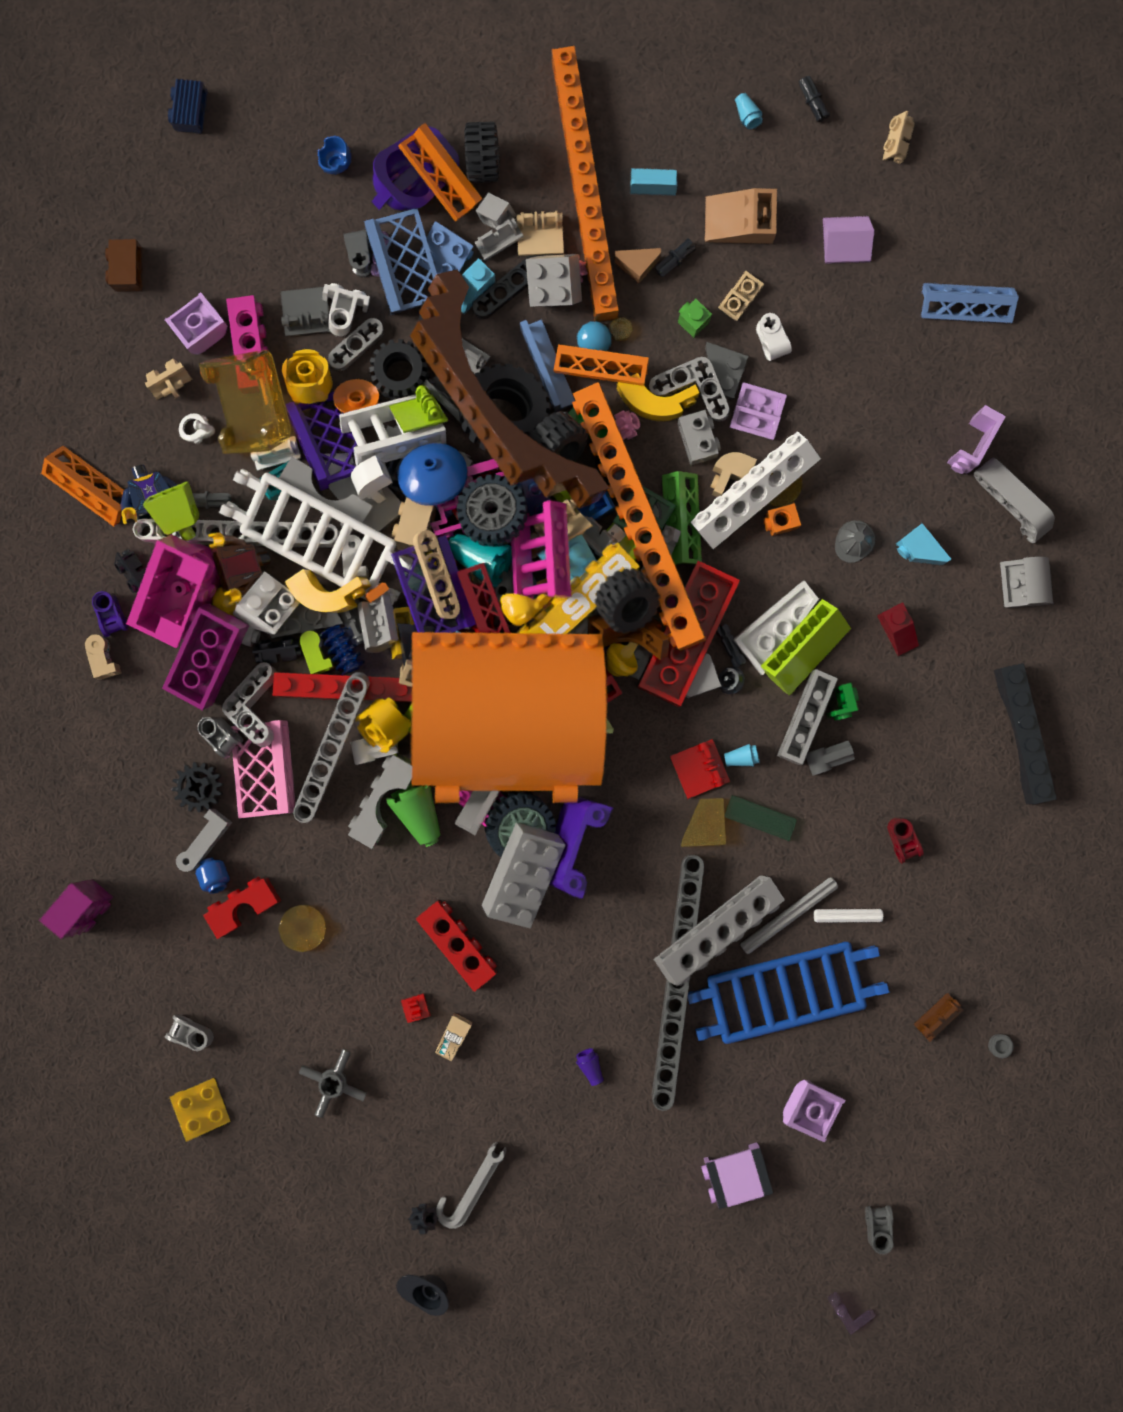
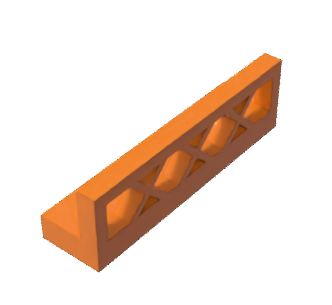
[398,123,482,222]
[554,344,649,386]
[41,446,124,526]

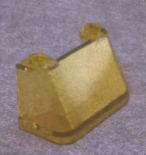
[199,350,291,454]

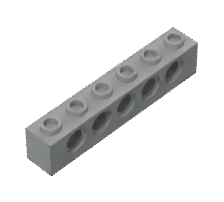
[654,875,785,985]

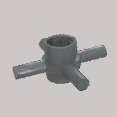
[299,1049,367,1118]

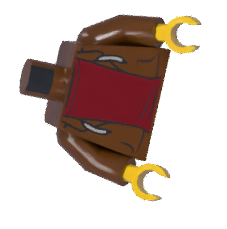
[208,532,271,605]

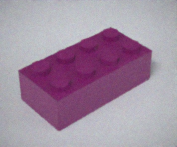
[162,603,249,711]

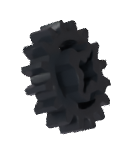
[172,762,224,812]

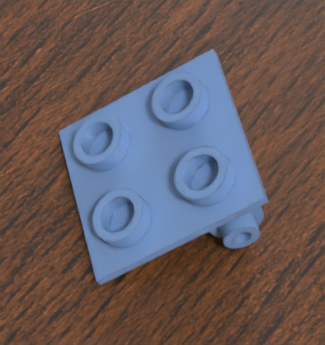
[414,221,473,274]

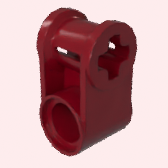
[887,817,924,864]

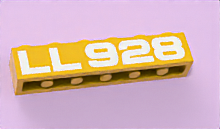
[516,542,640,634]

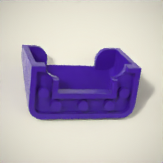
[549,797,612,898]

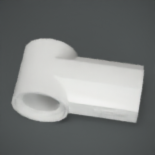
[350,739,399,765]

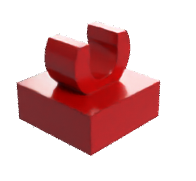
[401,993,430,1023]

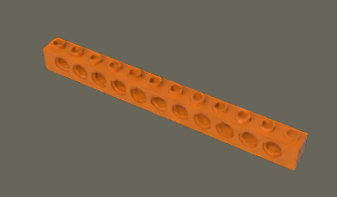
[552,46,619,322]
[572,382,706,651]

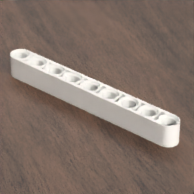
[133,519,340,548]

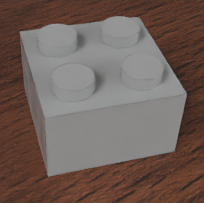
[526,254,582,307]

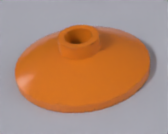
[333,379,379,413]

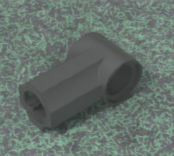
[806,741,855,776]

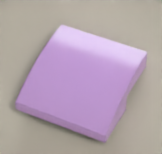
[730,382,787,440]

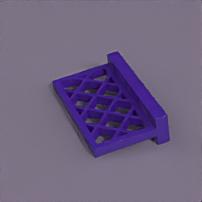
[285,392,358,491]
[391,535,476,633]

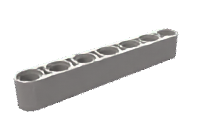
[293,672,370,823]

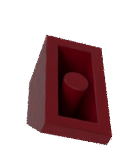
[877,602,919,656]

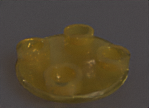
[278,905,326,952]

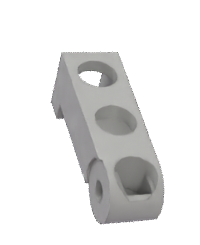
[176,809,232,872]

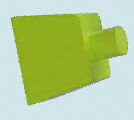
[143,481,199,541]

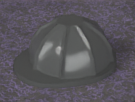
[835,521,875,563]

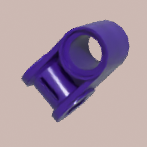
[92,591,128,638]

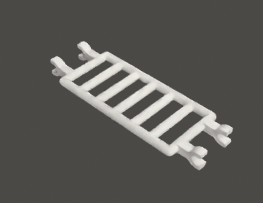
[219,469,413,605]

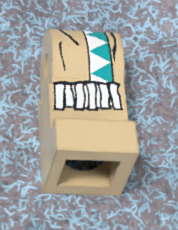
[85,635,121,680]
[435,1013,473,1061]

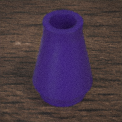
[576,1048,604,1086]

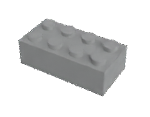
[482,822,565,928]

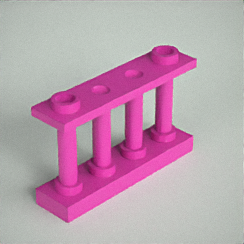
[511,501,571,599]

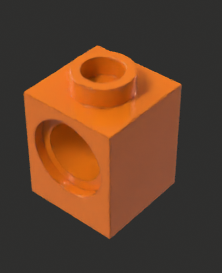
[763,503,801,536]

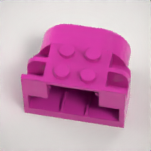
[126,535,221,648]

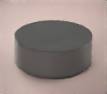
[988,1034,1014,1058]

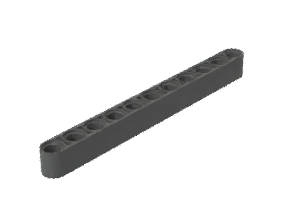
[652,854,704,1111]

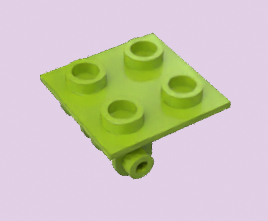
[389,385,448,433]

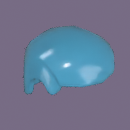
[577,321,611,351]

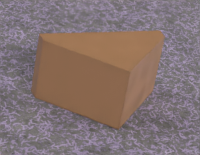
[614,248,661,283]

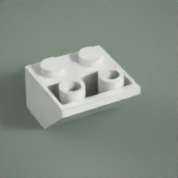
[233,572,300,634]

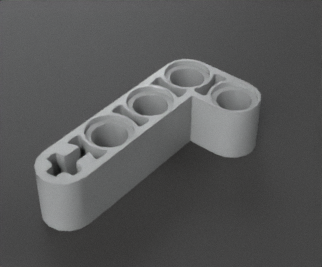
[974,458,1055,543]

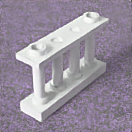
[339,394,446,466]

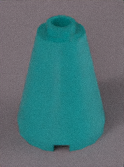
[448,534,512,588]

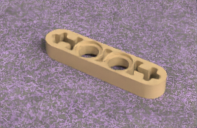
[413,530,460,619]

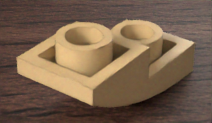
[718,271,764,321]

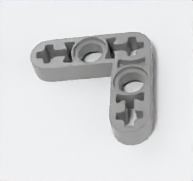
[649,357,729,421]
[222,662,277,747]

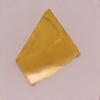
[681,798,726,847]

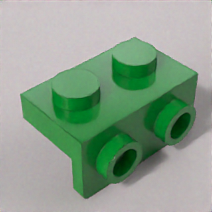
[826,683,858,721]

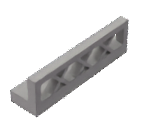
[455,791,500,835]

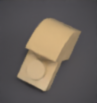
[710,452,757,497]

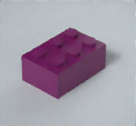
[39,879,113,939]

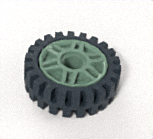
[484,792,556,857]

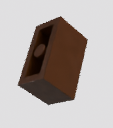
[105,239,142,292]

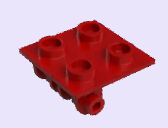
[670,739,730,799]

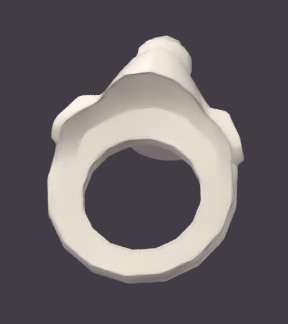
[179,414,215,444]

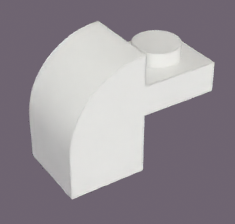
[351,455,393,504]

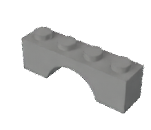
[279,457,373,532]
[348,753,412,849]

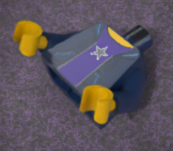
[120,465,178,524]

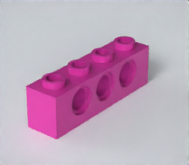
[226,295,273,394]

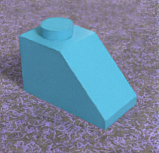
[461,258,496,314]
[896,523,951,565]

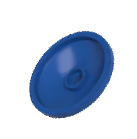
[398,443,468,506]

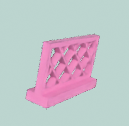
[231,720,296,818]

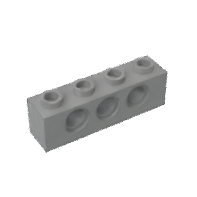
[777,669,838,765]

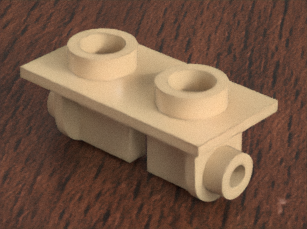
[883,111,915,163]

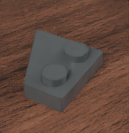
[705,342,748,400]

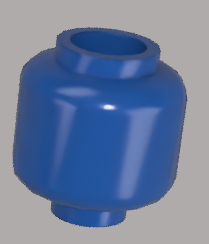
[195,858,230,894]

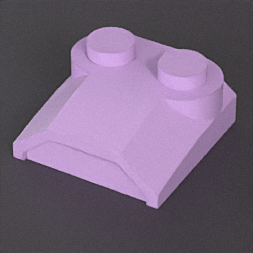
[165,292,227,354]
[783,1080,846,1142]

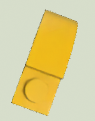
[617,373,699,421]
[285,569,371,613]

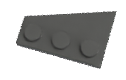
[269,586,344,639]

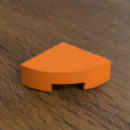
[364,582,389,603]

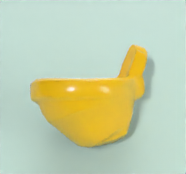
[499,594,551,626]
[606,642,638,677]

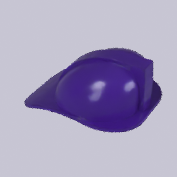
[372,127,459,211]

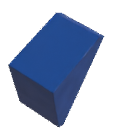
[576,491,615,521]

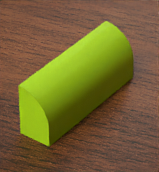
[760,599,851,696]

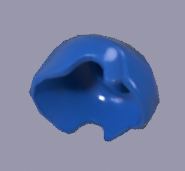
[318,136,351,175]

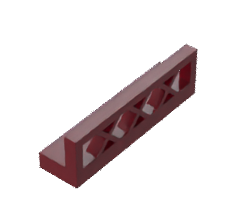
[457,562,511,633]

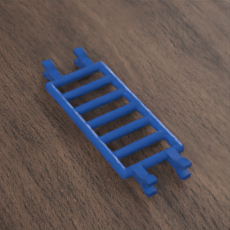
[687,941,889,1044]

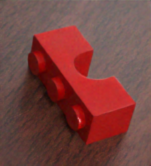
[203,876,281,939]

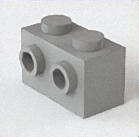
[677,410,721,466]

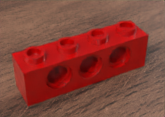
[416,900,497,992]

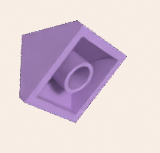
[823,216,874,263]

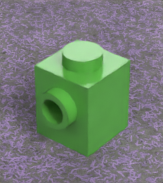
[678,299,712,338]

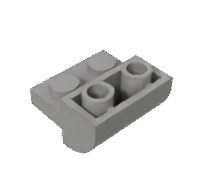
[1000,557,1054,608]
[357,595,398,653]

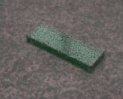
[723,795,797,841]

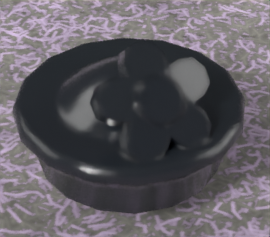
[718,667,745,694]

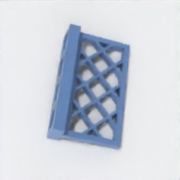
[364,209,437,315]

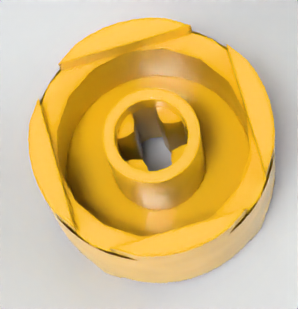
[282,349,332,404]
[355,698,412,753]

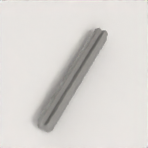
[741,878,838,954]

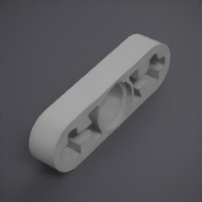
[328,318,384,371]

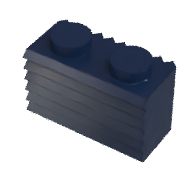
[168,78,207,134]

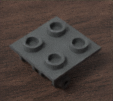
[281,287,331,336]

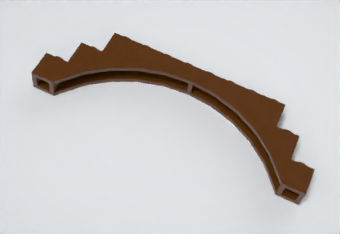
[410,270,609,508]

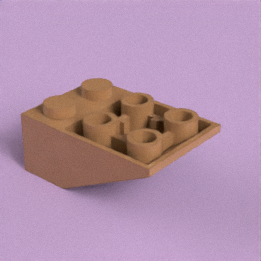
[705,188,777,244]

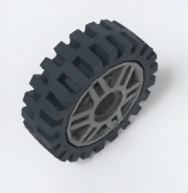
[457,475,528,547]

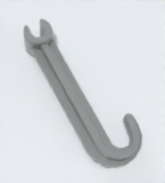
[436,1142,506,1228]

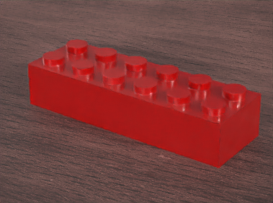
[637,561,740,707]

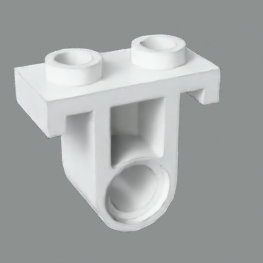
[322,284,370,336]

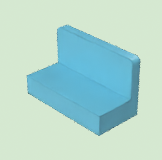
[631,169,677,195]

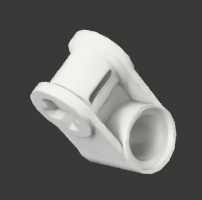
[756,313,792,361]

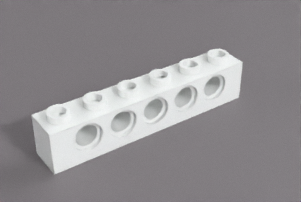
[691,432,821,549]

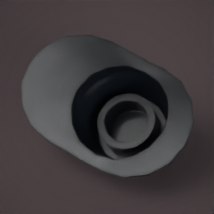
[396,1274,449,1316]

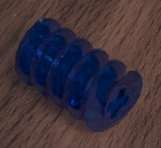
[320,624,365,675]

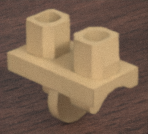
[145,359,192,400]

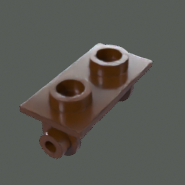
[913,993,963,1042]

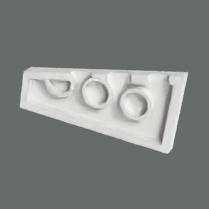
[733,581,819,675]

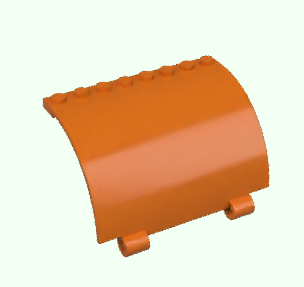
[412,632,606,803]

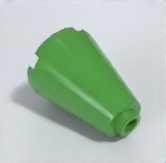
[386,784,441,847]

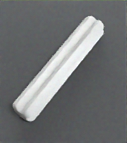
[814,909,883,922]

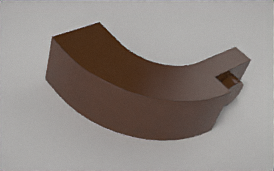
[587,614,670,660]

